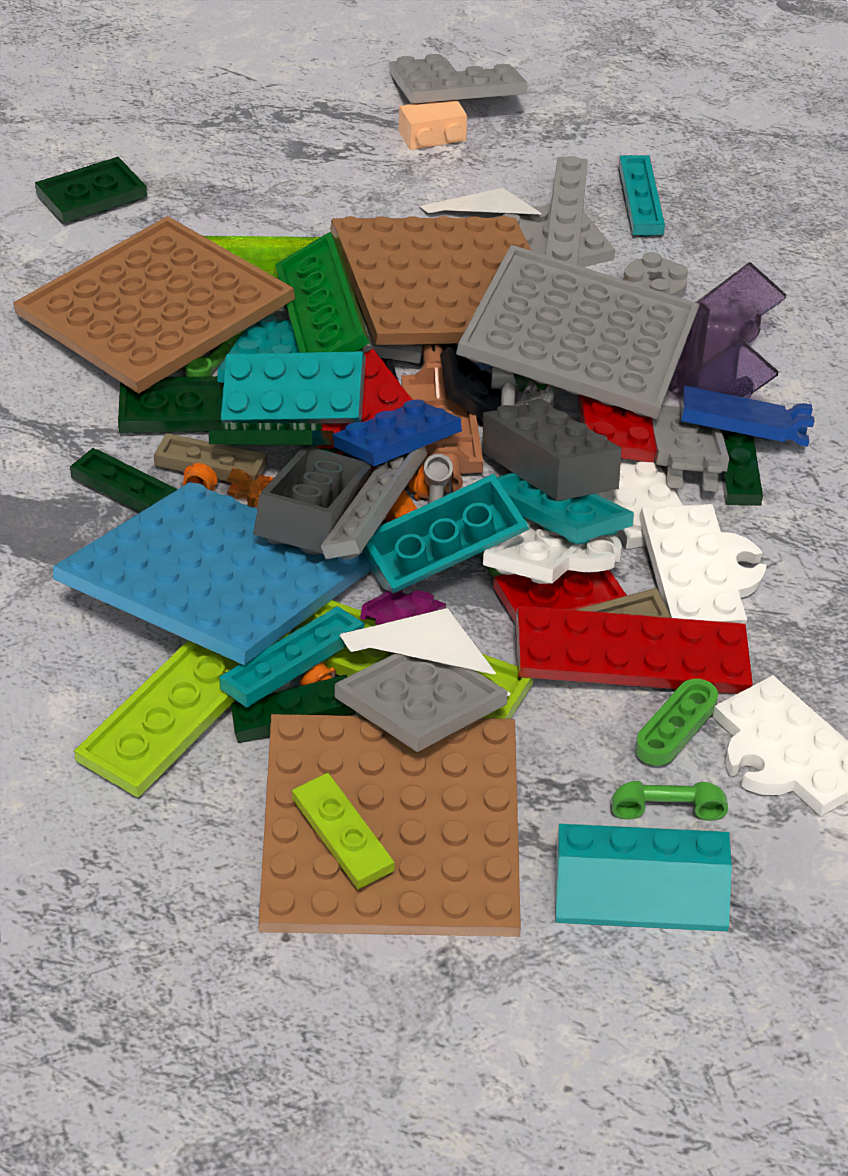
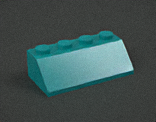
[363,473,529,594]
[555,823,732,932]

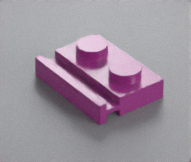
[360,589,446,625]

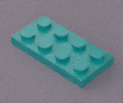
[217,315,299,383]
[221,351,366,424]
[497,473,634,544]

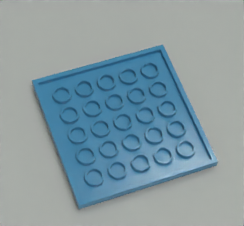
[53,482,371,665]

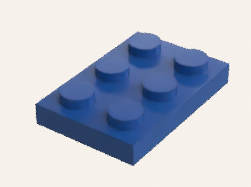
[332,400,462,466]

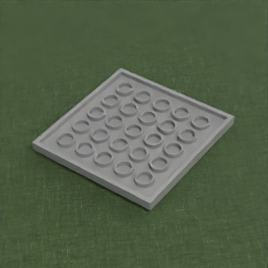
[456,244,700,419]

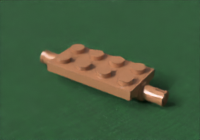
[401,344,483,492]

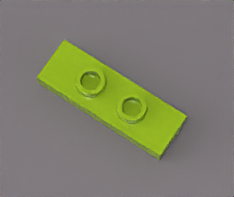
[292,772,395,890]

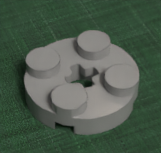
[623,252,688,298]

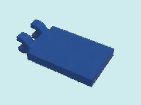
[681,385,815,447]

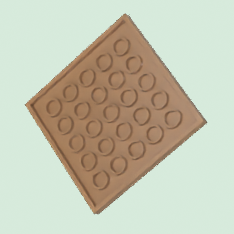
[13,216,295,394]
[330,216,532,345]
[258,714,521,937]

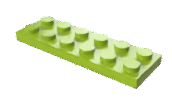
[74,633,289,798]

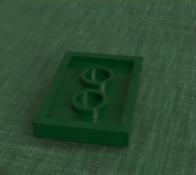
[35,157,147,223]
[118,376,224,433]
[209,423,334,445]

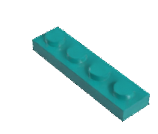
[619,155,665,236]
[219,606,364,707]

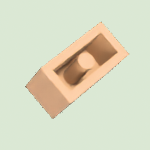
[399,100,467,150]

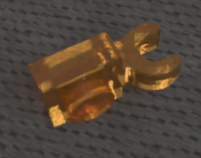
[227,468,274,508]

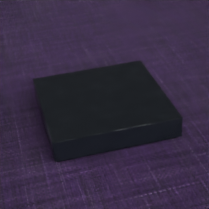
[440,347,501,421]

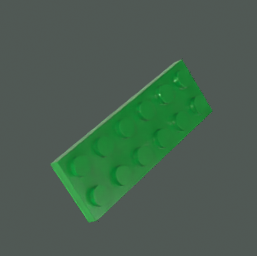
[275,231,370,353]

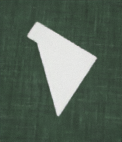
[420,188,542,214]
[340,608,496,674]

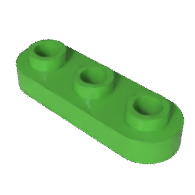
[635,679,718,766]

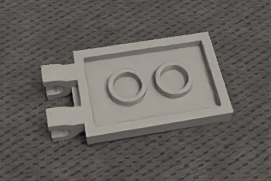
[652,405,729,492]

